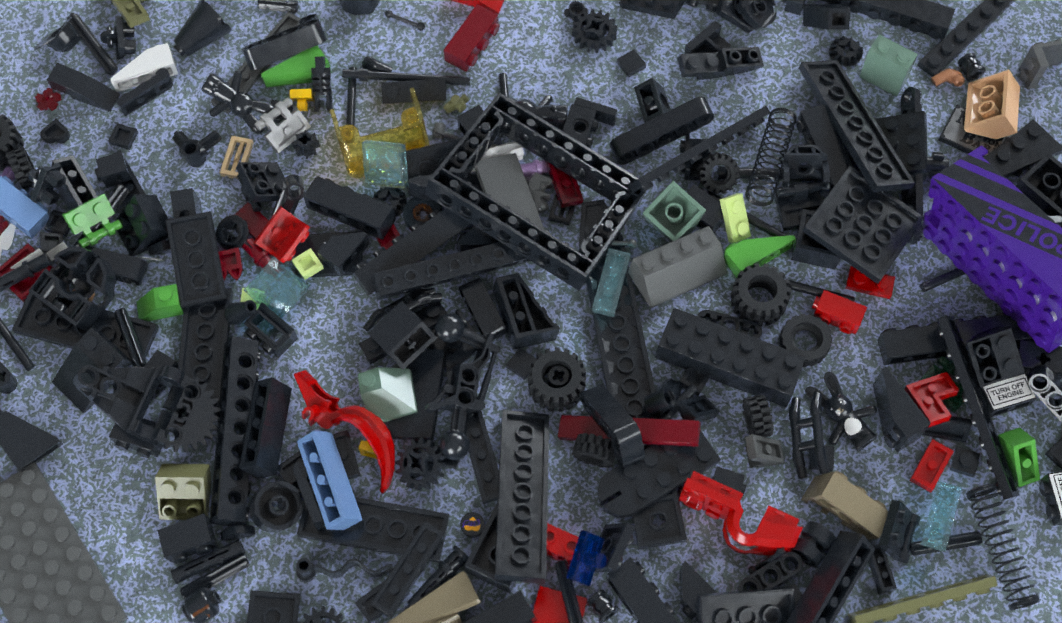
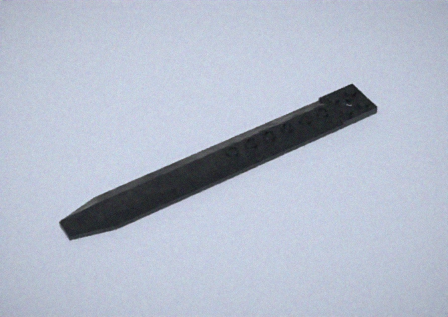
[579,199,687,550]

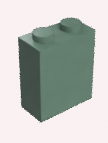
[859,34,918,97]

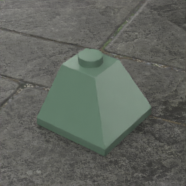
[357,367,418,423]

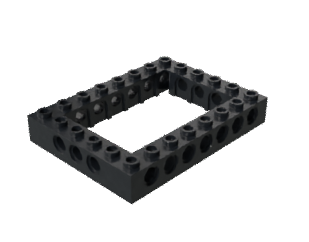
[425,93,647,291]

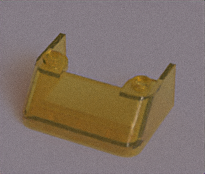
[330,88,430,179]

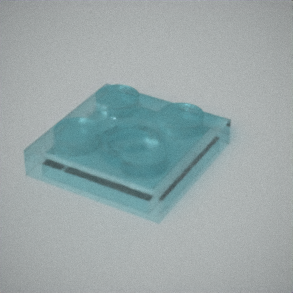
[362,140,408,189]

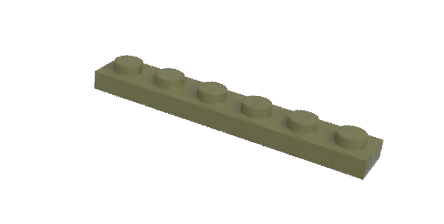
[847,574,998,623]

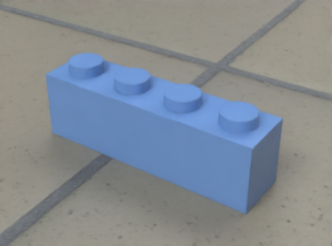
[0,175,49,239]
[297,430,363,530]

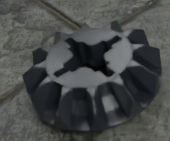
[829,35,863,67]
[373,185,407,217]
[216,215,251,250]

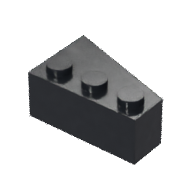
[493,273,560,350]

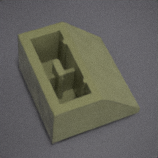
[155,463,211,520]

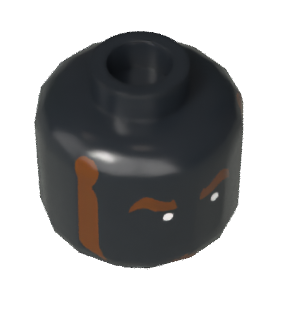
[182,587,221,623]

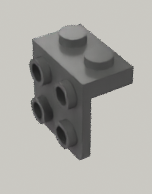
[1019,38,1062,89]

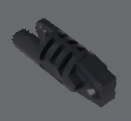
[311,56,333,112]

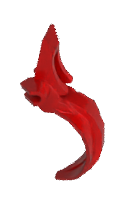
[294,370,395,494]

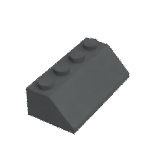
[628,226,727,308]

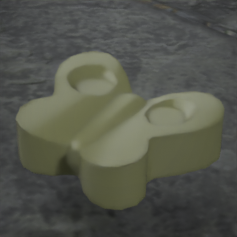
[443,94,469,113]

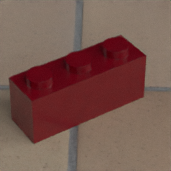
[443,4,500,72]

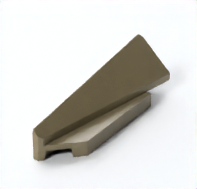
[387,571,481,623]

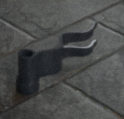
[296,558,393,582]

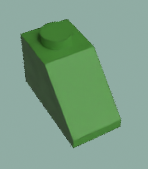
[136,284,184,321]
[998,427,1040,487]

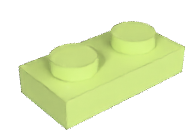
[720,193,751,243]

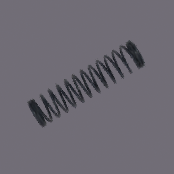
[745,108,797,207]
[965,483,1041,610]

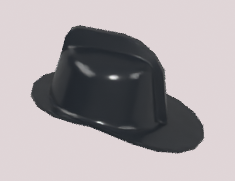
[34,17,81,52]

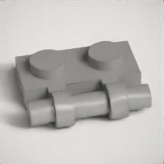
[254,97,311,153]

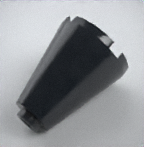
[173,0,232,56]

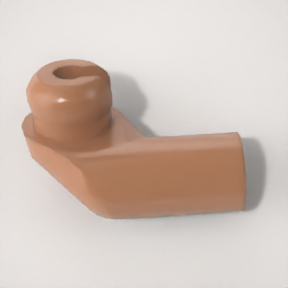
[931,68,965,87]

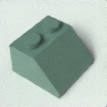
[642,181,706,243]

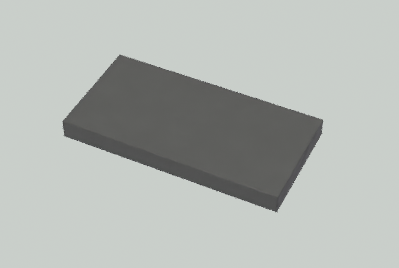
[474,153,545,231]

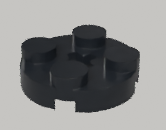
[736,0,777,30]

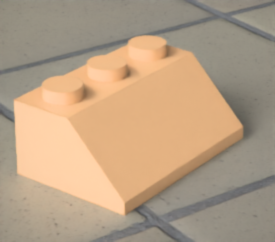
[964,70,1020,139]

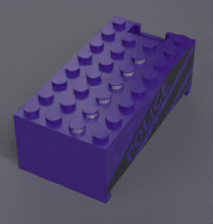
[922,145,1062,353]

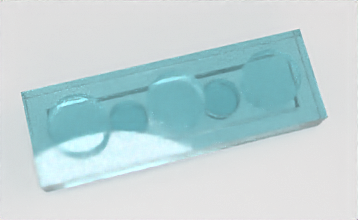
[592,248,631,317]
[920,481,962,552]

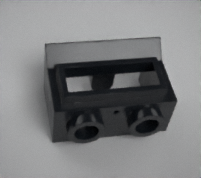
[243,302,298,358]

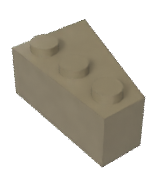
[801,471,888,540]

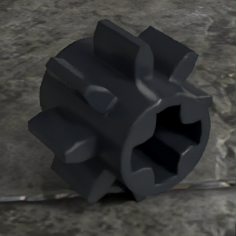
[292,130,320,159]
[927,152,949,179]

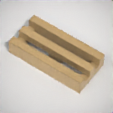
[220,136,254,179]

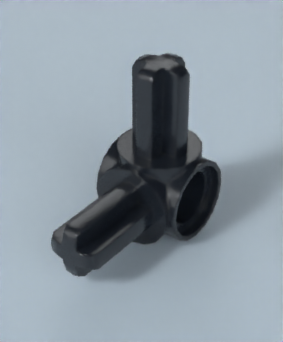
[172,131,222,167]

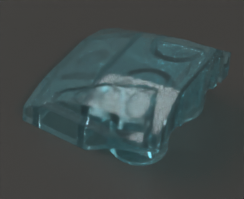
[244,257,311,318]

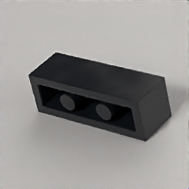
[868,544,897,595]

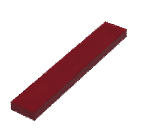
[558,415,701,446]

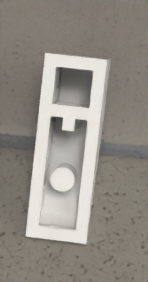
[110,43,178,92]

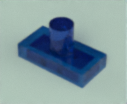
[566,530,607,586]

